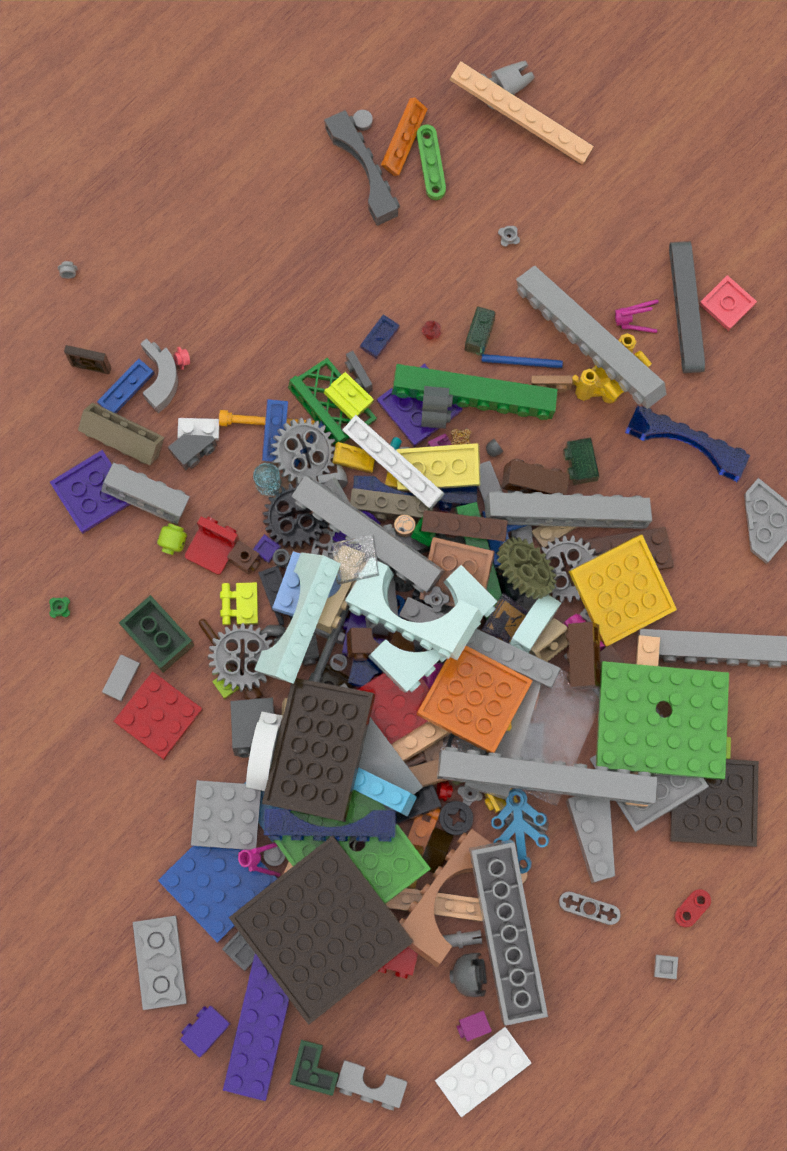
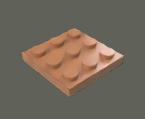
[419,537,495,607]

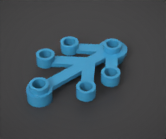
[491,788,550,874]

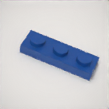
[97,359,154,413]
[262,399,288,462]

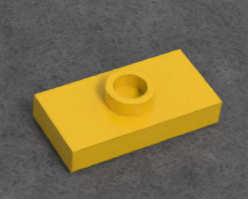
[332,442,375,473]

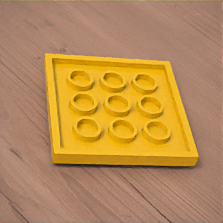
[568,535,677,647]

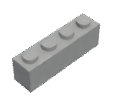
[101,462,190,525]

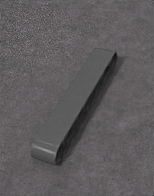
[669,241,705,373]

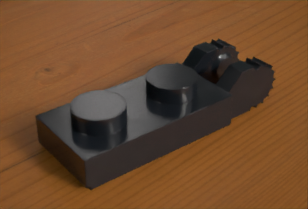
[258,566,293,625]

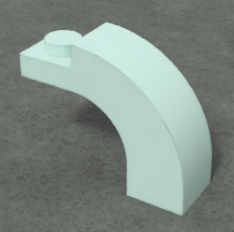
[509,595,562,653]

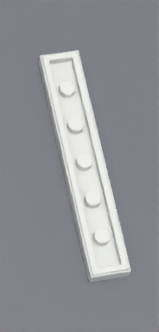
[343,415,444,509]

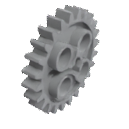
[270,418,335,484]
[541,535,597,603]
[208,623,273,692]

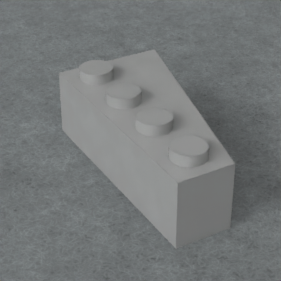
[566,796,615,883]

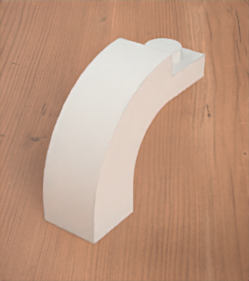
[246,712,283,791]

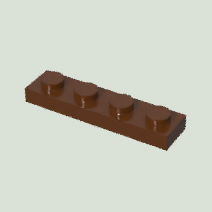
[421,510,508,541]

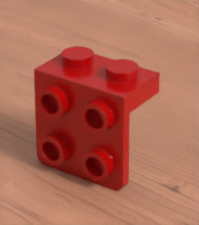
[185,516,239,575]

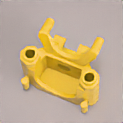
[572,333,652,404]

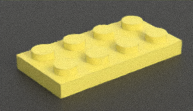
[396,443,480,491]

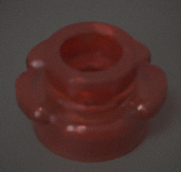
[422,320,441,340]

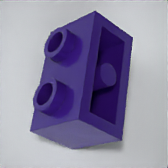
[180,1006,231,1058]

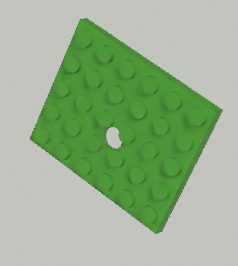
[596,661,729,780]
[266,789,431,903]

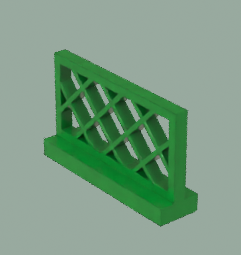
[288,358,377,446]

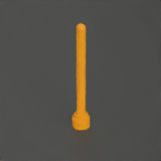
[219,410,315,427]

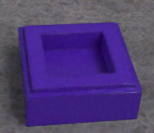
[253,534,281,564]

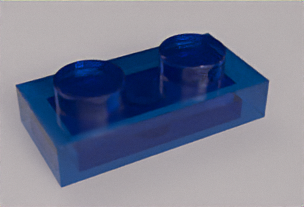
[360,314,400,359]

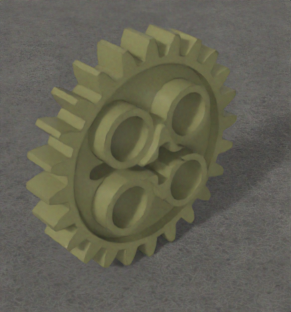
[497,537,557,599]

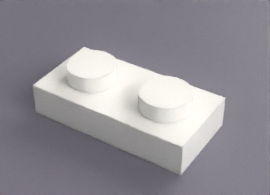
[177,418,220,441]

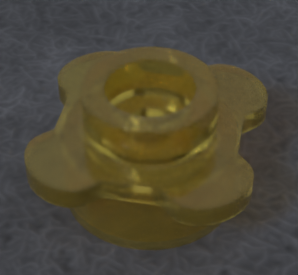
[451,428,471,445]

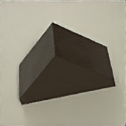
[422,827,454,873]

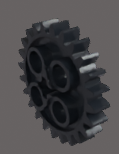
[263,483,328,550]

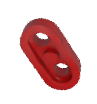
[674,889,711,928]

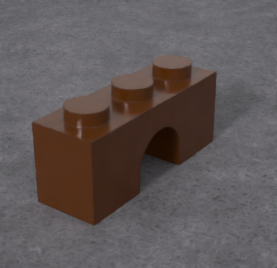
[346,628,415,661]

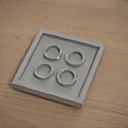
[191,780,261,850]

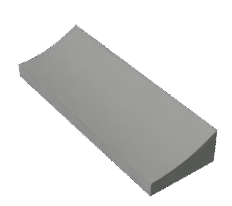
[464,677,541,799]
[340,683,423,813]

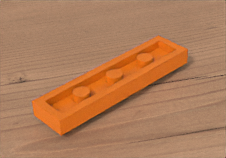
[381,97,428,176]

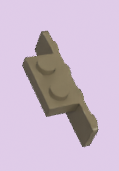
[350,488,433,522]

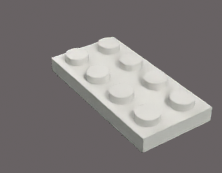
[435,1027,531,1117]

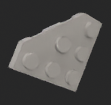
[744,478,787,564]

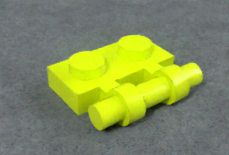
[220,582,258,626]

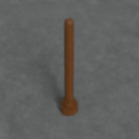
[199,619,263,700]

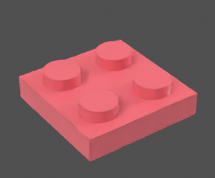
[699,275,757,331]

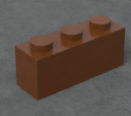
[501,459,569,495]
[566,622,601,690]

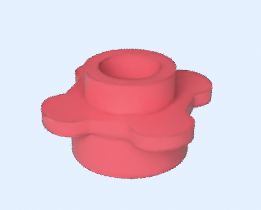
[173,347,190,370]

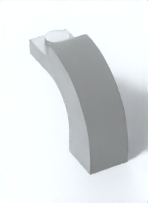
[141,338,178,414]

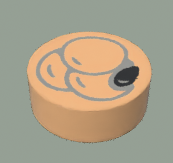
[394,515,415,537]

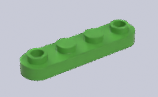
[417,125,446,200]

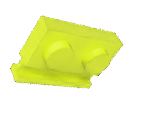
[324,372,374,420]

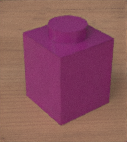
[456,1011,492,1041]

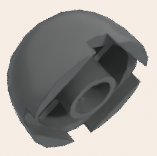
[450,953,487,997]

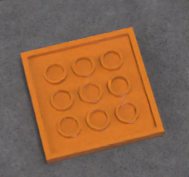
[417,646,533,753]

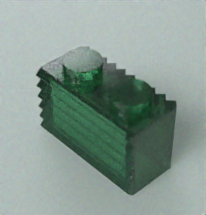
[464,306,496,356]
[563,437,599,485]

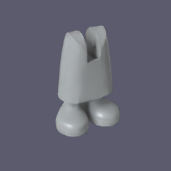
[481,60,535,109]

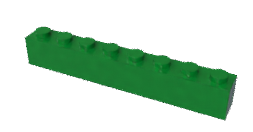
[392,364,558,420]

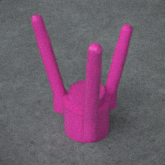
[615,299,659,333]
[238,843,280,877]

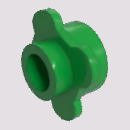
[49,597,70,618]

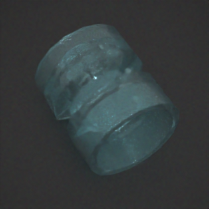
[253,463,281,496]

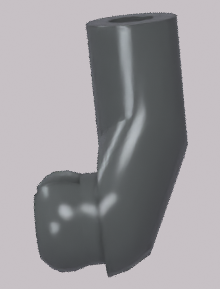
[259,624,285,640]

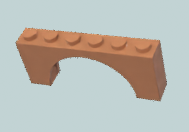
[399,829,492,968]

